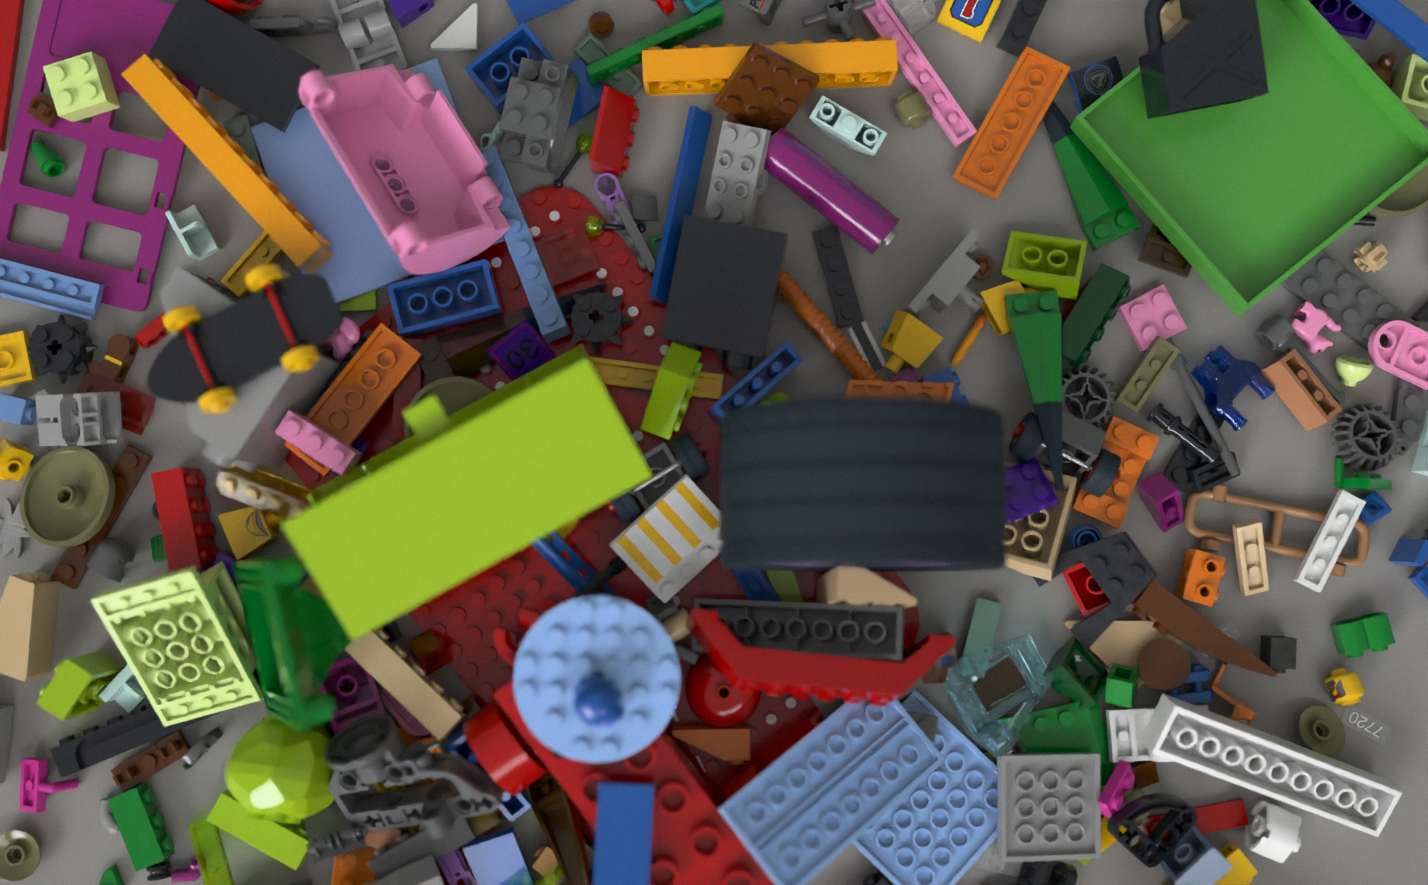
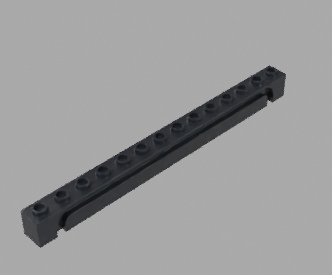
[50,618,402,778]

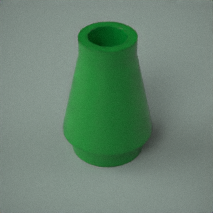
[30,141,66,178]

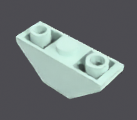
[809,95,887,156]

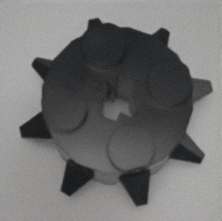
[565,285,632,354]
[27,315,98,384]

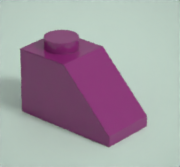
[1138,471,1184,533]

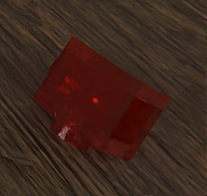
[406,629,449,676]

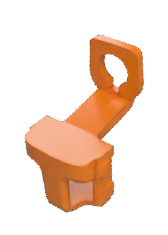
[1212,662,1257,726]

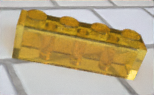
[214,464,311,519]

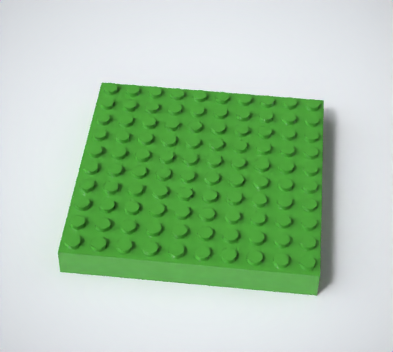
[1070,0,1428,317]

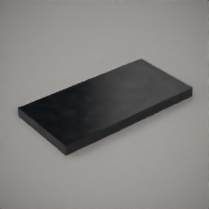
[148,0,320,133]

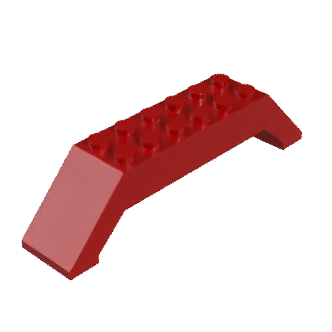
[685,609,956,707]

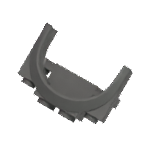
[499,57,580,175]

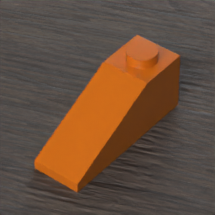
[672,725,750,765]

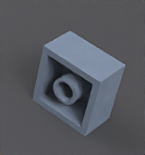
[1160,825,1233,885]

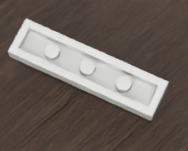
[1294,490,1366,592]

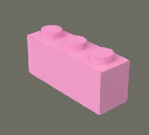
[274,410,363,476]

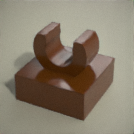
[27,91,60,128]

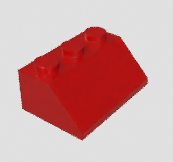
[589,85,640,178]

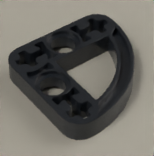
[1107,793,1197,868]

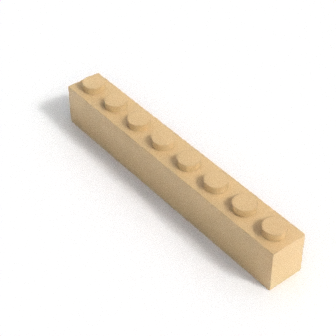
[301,575,466,741]

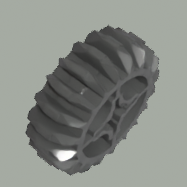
[1062,365,1117,429]
[1330,403,1403,471]

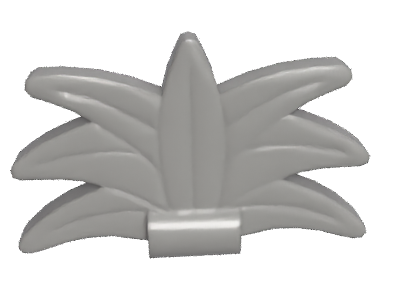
[0,498,32,558]

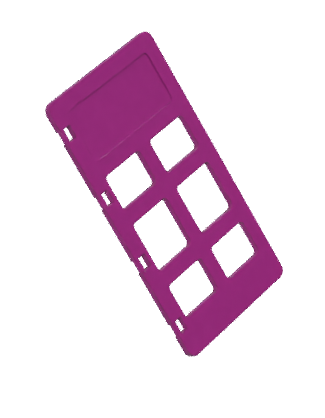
[0,0,200,312]

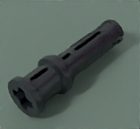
[1146,402,1221,465]

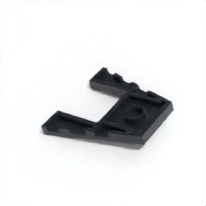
[1032,531,1157,651]

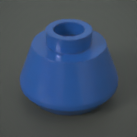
[1068,524,1103,549]

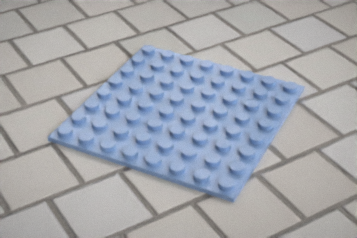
[251,58,505,304]

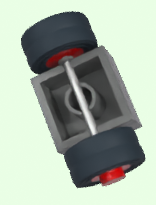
[1009,410,1121,497]
[606,432,710,523]

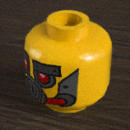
[1324,667,1365,707]

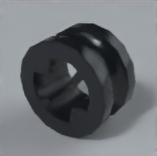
[146,862,171,881]

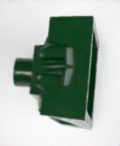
[1043,638,1109,711]

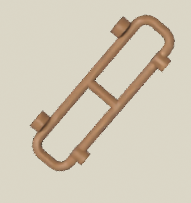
[1184,485,1370,577]

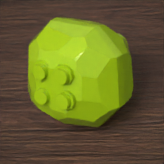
[224,715,335,824]

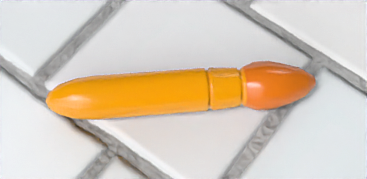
[951,314,987,366]

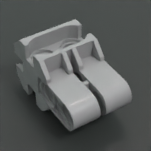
[35,391,123,446]

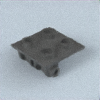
[304,802,366,864]

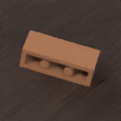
[1260,348,1342,431]

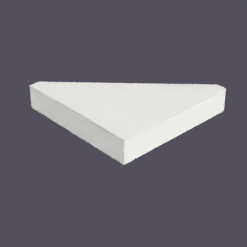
[431,3,479,51]

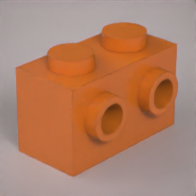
[1174,549,1226,607]

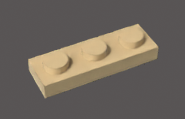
[1232,518,1269,596]

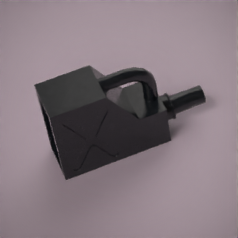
[1139,0,1269,119]

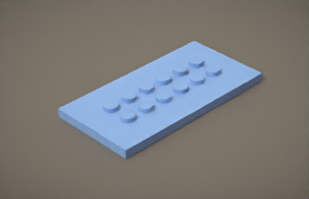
[717,699,945,885]

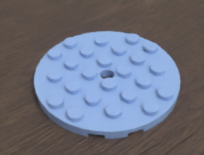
[513,595,680,763]

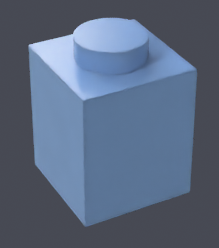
[0,393,37,425]

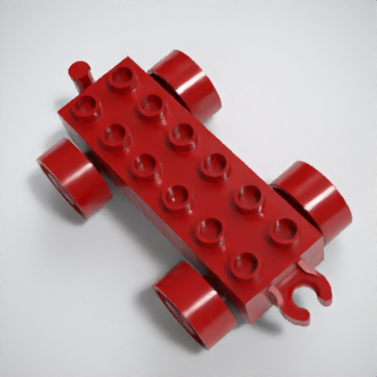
[463,598,775,885]

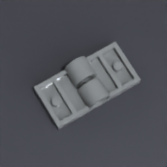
[330,0,409,71]
[703,121,771,227]

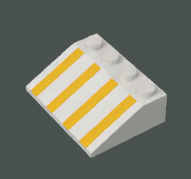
[609,474,722,604]

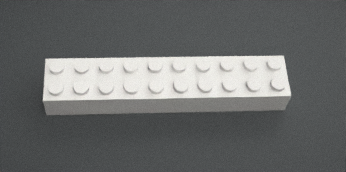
[1140,694,1402,837]

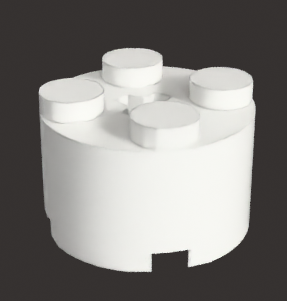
[1243,801,1302,863]

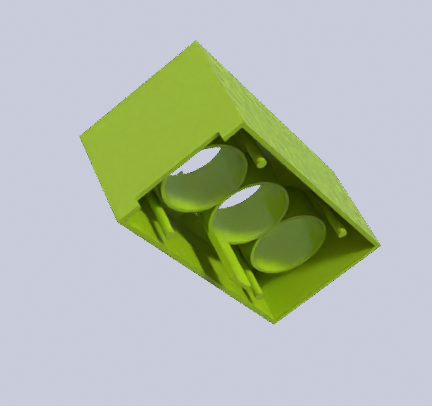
[281,344,652,640]

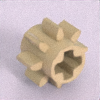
[1354,241,1388,272]

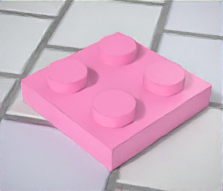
[1118,284,1187,352]

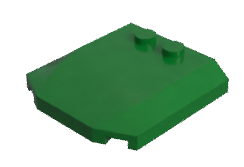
[996,699,1115,786]

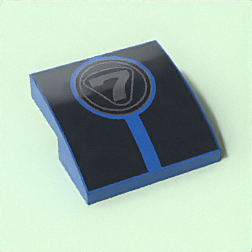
[1068,56,1124,114]

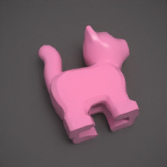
[1288,301,1342,354]

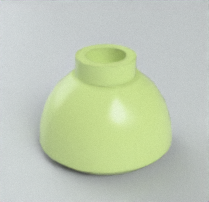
[1335,356,1373,387]

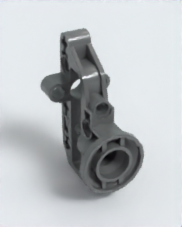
[324,714,505,839]

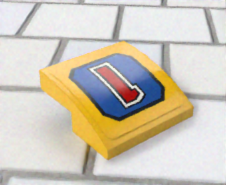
[936,0,1001,43]

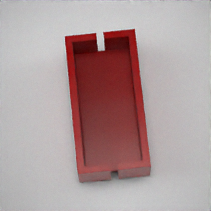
[150,467,220,573]

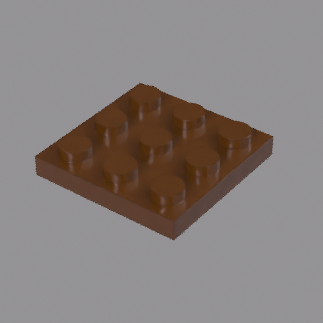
[714,41,820,135]

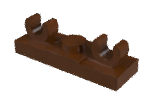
[111,729,191,792]

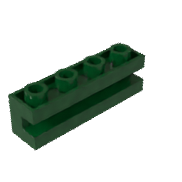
[1061,263,1132,369]

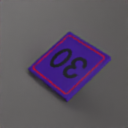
[486,319,557,381]

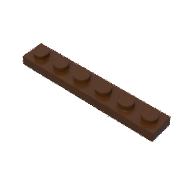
[51,444,153,589]

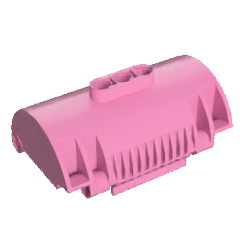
[298,64,511,275]

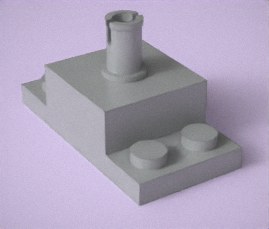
[903,228,985,317]

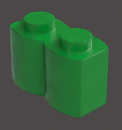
[1330,611,1395,658]

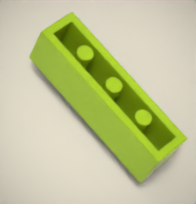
[206,789,309,870]

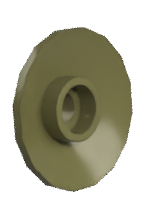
[1297,705,1346,756]
[0,829,41,882]

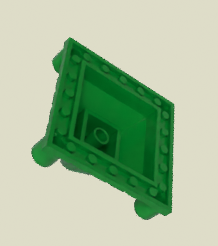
[232,555,353,731]

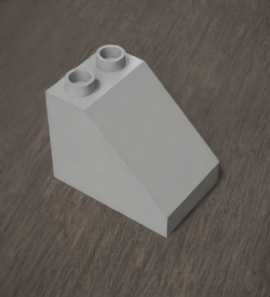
[160,266,342,472]

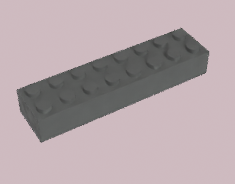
[691,598,905,663]

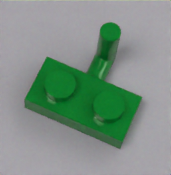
[1334,458,1392,490]

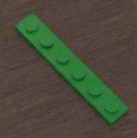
[586,4,724,86]

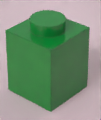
[1105,663,1139,708]

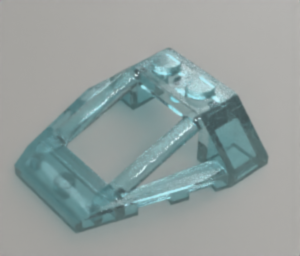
[944,635,1052,758]

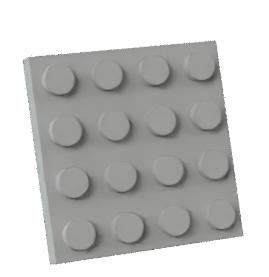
[997,752,1101,862]

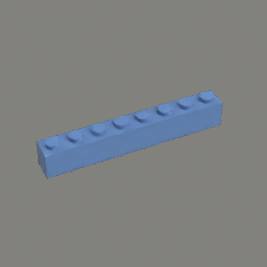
[481,146,571,343]

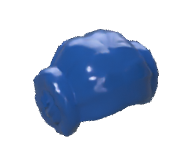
[573,672,625,729]

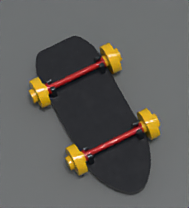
[147,264,344,414]

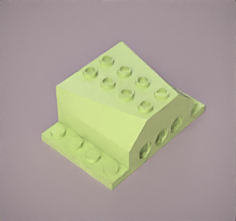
[91,562,263,727]

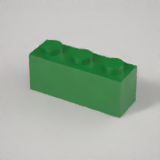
[107,782,175,872]

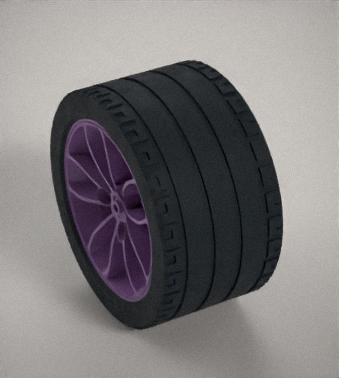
[719,396,1007,572]

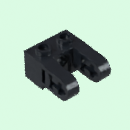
[1011,861,1078,885]

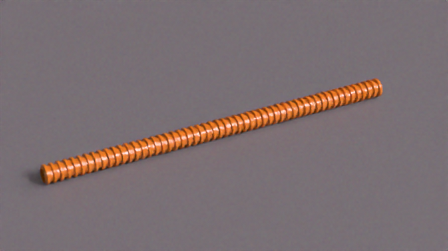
[778,266,883,381]

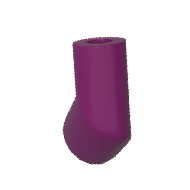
[171,855,207,883]

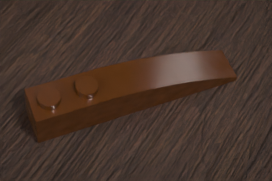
[1130,579,1278,677]

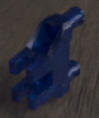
[1190,345,1275,431]

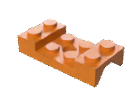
[1071,416,1160,529]

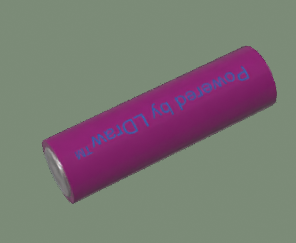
[764,127,900,255]

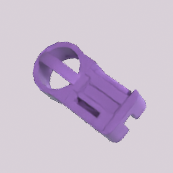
[594,173,633,225]
[437,848,477,885]

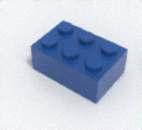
[465,21,556,116]

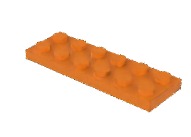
[952,46,1071,201]
[284,323,423,477]

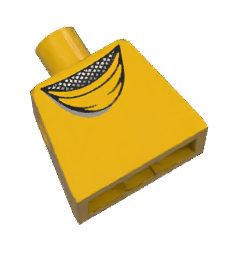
[218,505,286,560]

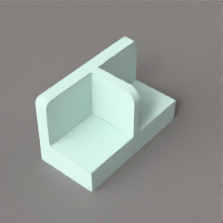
[165,205,221,261]
[98,664,147,713]

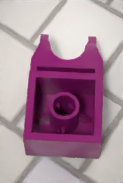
[319,657,386,734]

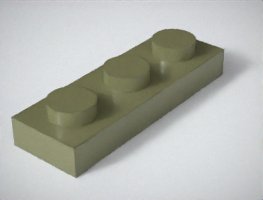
[1114,336,1181,413]

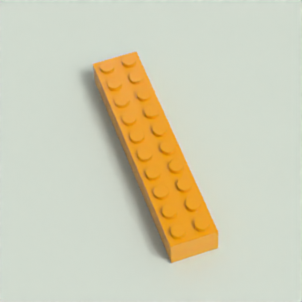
[642,37,898,96]
[121,54,334,274]

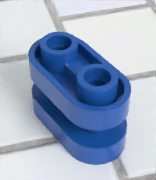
[1160,664,1213,704]

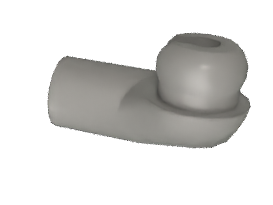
[100,798,120,834]

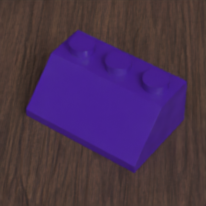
[1308,0,1376,40]

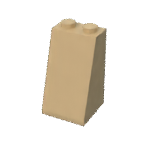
[0,570,59,682]

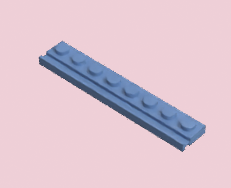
[0,258,105,321]

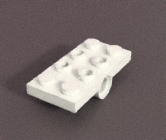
[1106,704,1209,763]

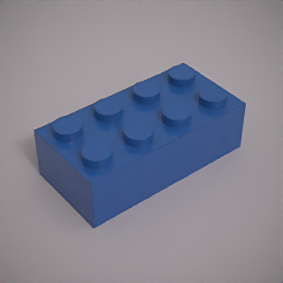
[387,259,503,338]

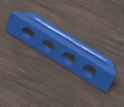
[530,530,620,598]

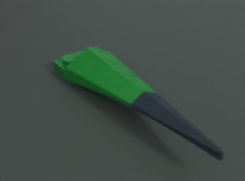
[1043,101,1140,251]
[1004,290,1063,493]

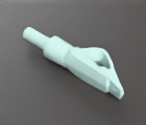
[480,121,504,151]

